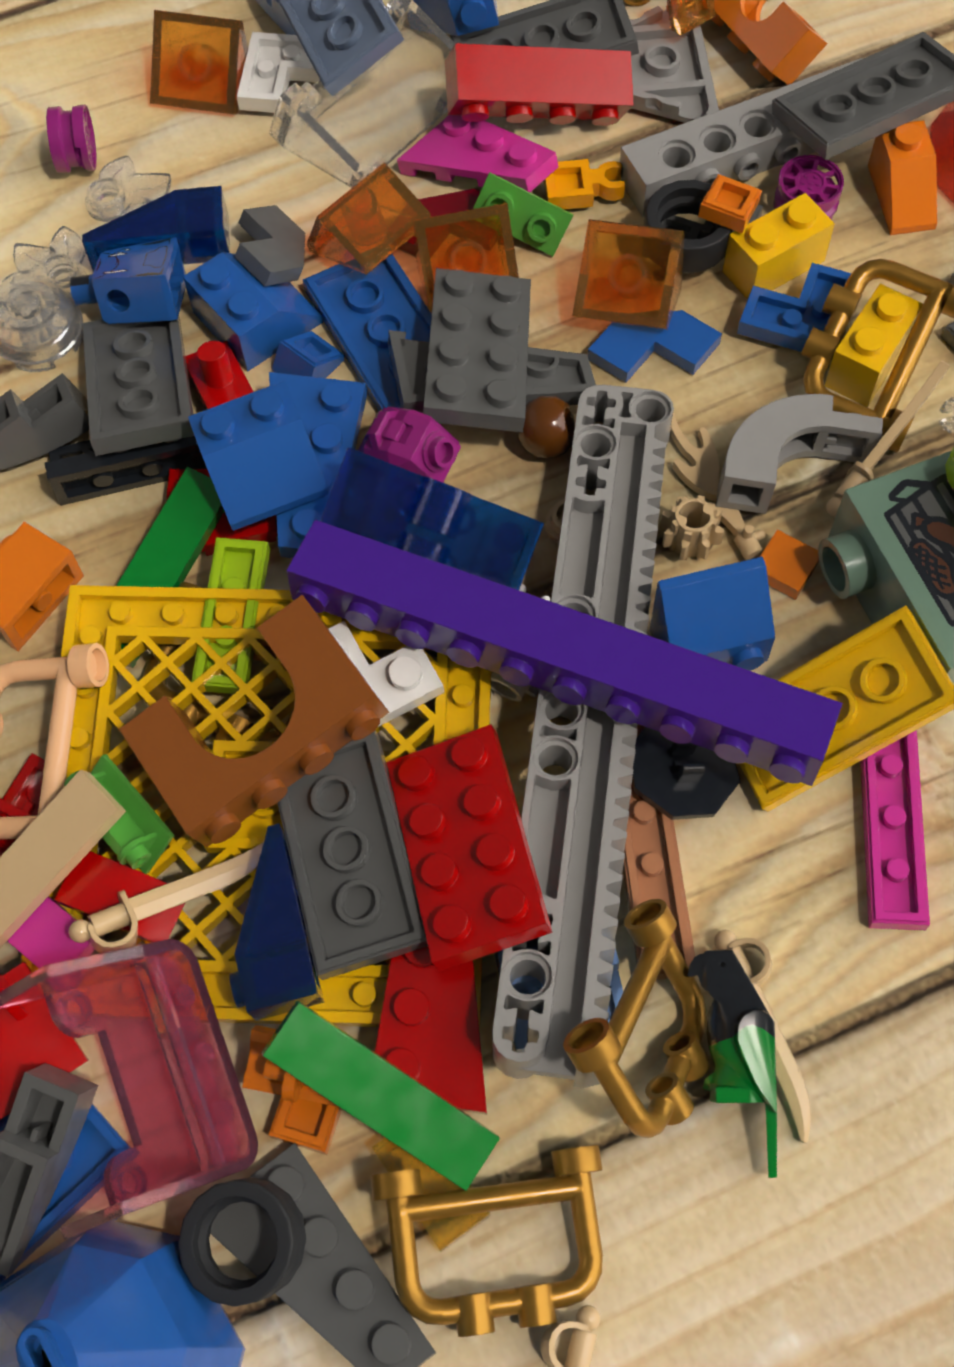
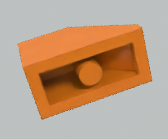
[867,120,937,235]
[0,522,84,652]

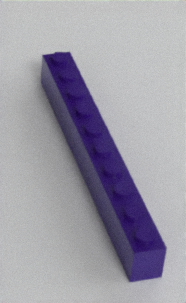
[286,520,843,786]

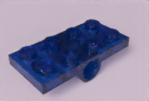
[320,447,544,590]

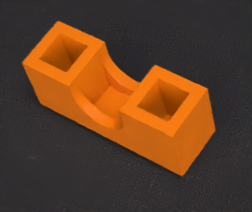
[702,0,828,85]

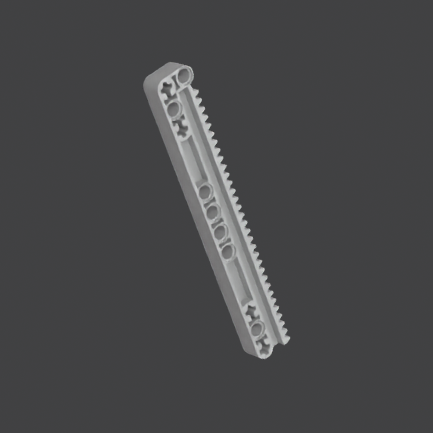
[492,385,674,1088]

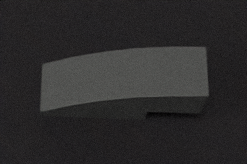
[0,373,89,470]
[0,1063,99,1277]

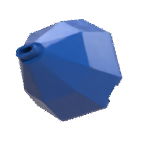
[0,1218,245,1367]

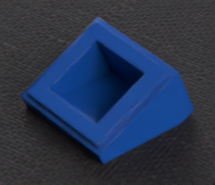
[272,331,345,378]

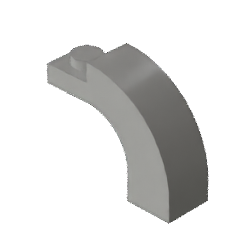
[716,394,883,514]

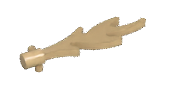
[670,412,765,560]

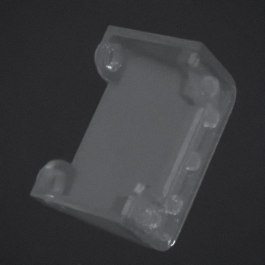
[269,0,455,191]

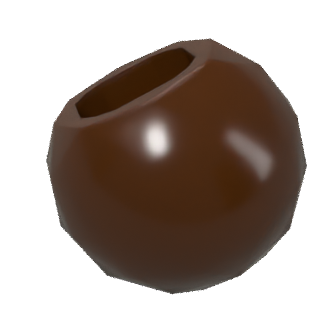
[517,396,575,458]

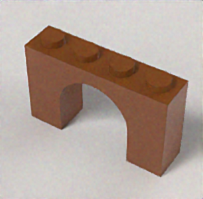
[119,595,389,847]

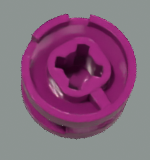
[46,104,97,173]
[773,155,844,220]

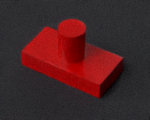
[185,341,254,410]

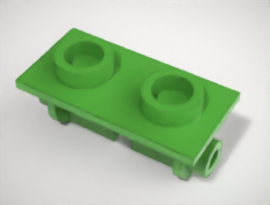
[470,172,574,257]
[64,754,175,874]

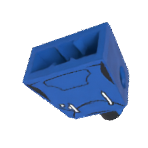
[70,237,186,324]

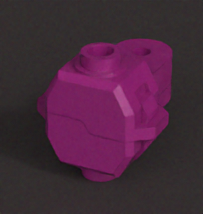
[344,407,461,541]

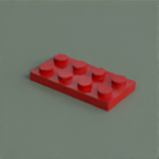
[387,724,553,972]

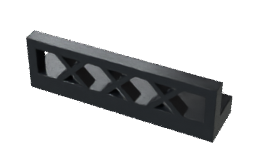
[45,436,207,506]

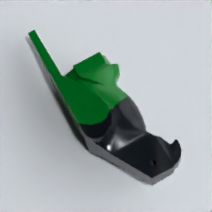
[688,950,777,1178]

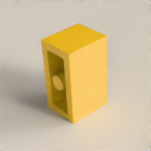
[722,193,835,300]
[824,283,923,407]

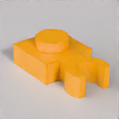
[544,159,625,209]

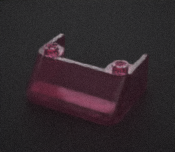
[0,939,258,1240]

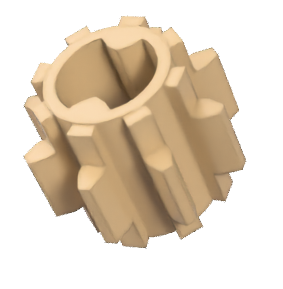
[660,495,724,560]

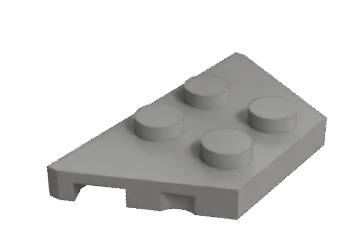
[630,0,719,123]

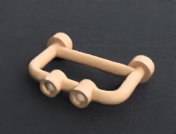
[0,643,109,840]

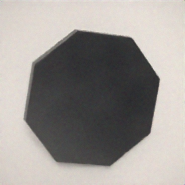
[632,727,740,820]

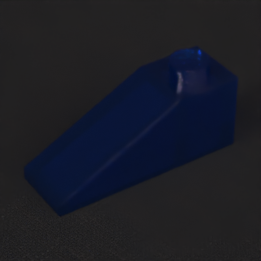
[82,186,231,272]
[229,824,325,1021]

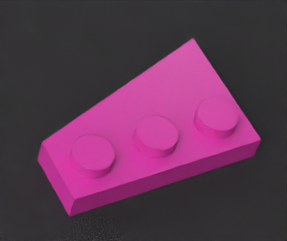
[397,115,559,192]

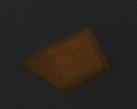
[150,10,248,115]
[307,162,432,274]
[413,203,519,314]
[572,219,684,330]

